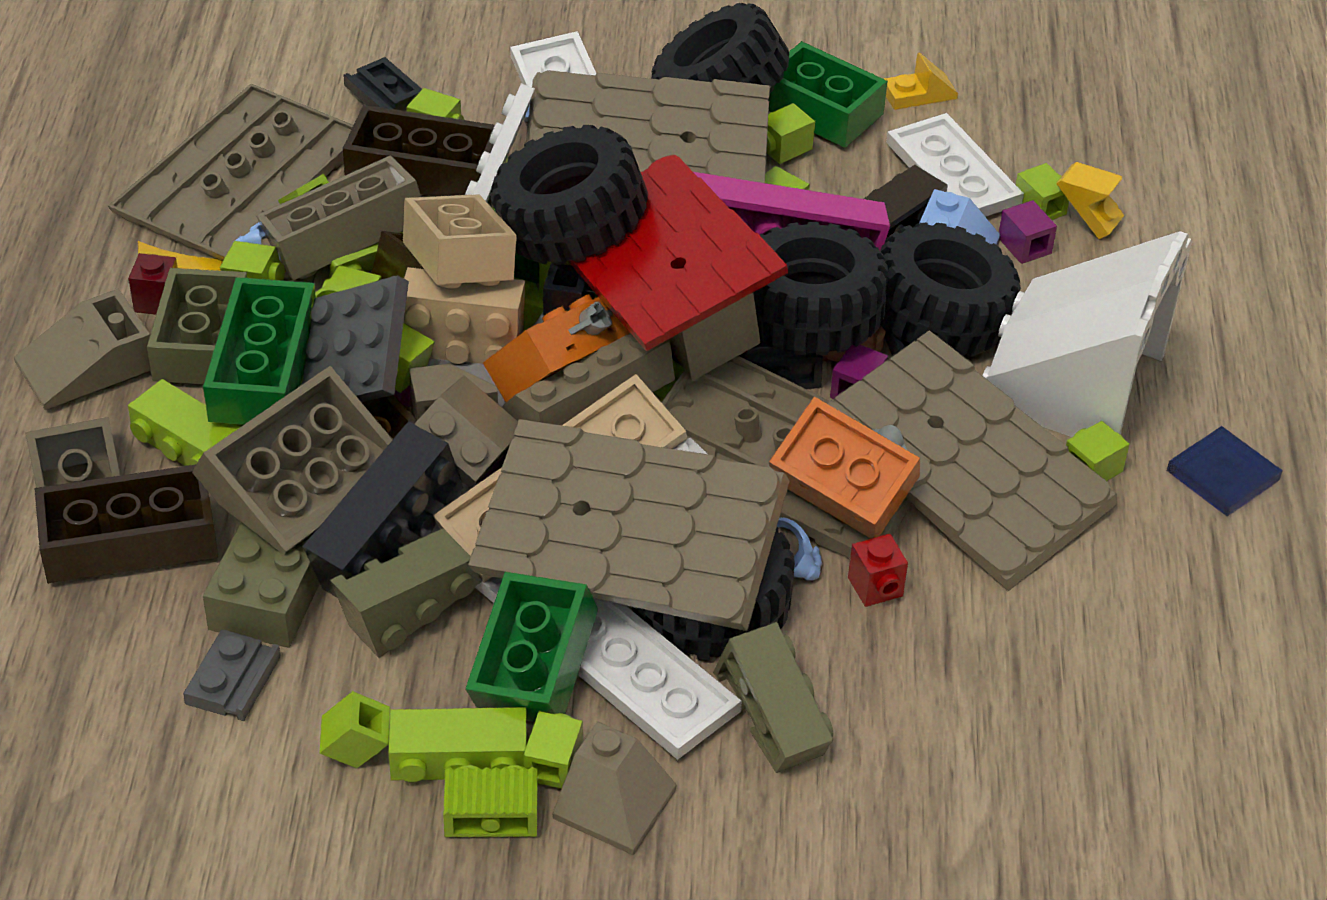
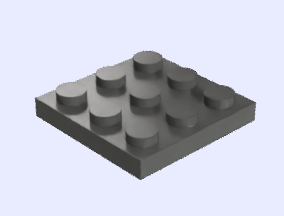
[301,275,409,402]

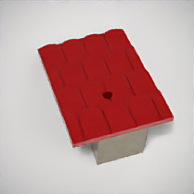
[568,155,788,381]

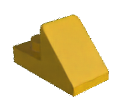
[884,52,958,110]
[1056,162,1124,239]

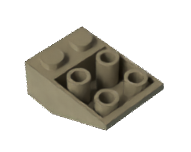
[14,288,151,410]

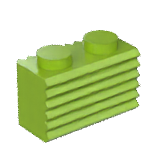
[443,765,538,837]

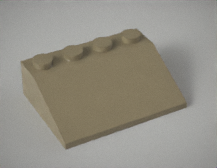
[192,366,392,555]

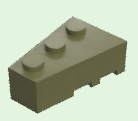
[330,528,481,658]
[713,622,833,773]

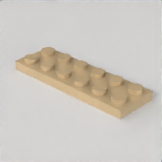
[433,374,687,582]

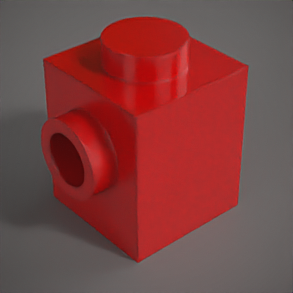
[848,533,908,607]

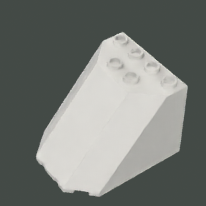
[982,231,1192,437]

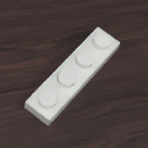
[465,83,535,203]

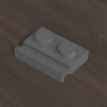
[183,629,281,721]

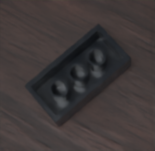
[303,421,464,597]

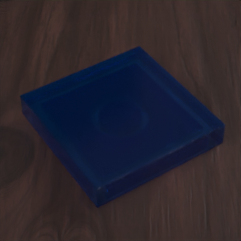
[1166,426,1283,516]

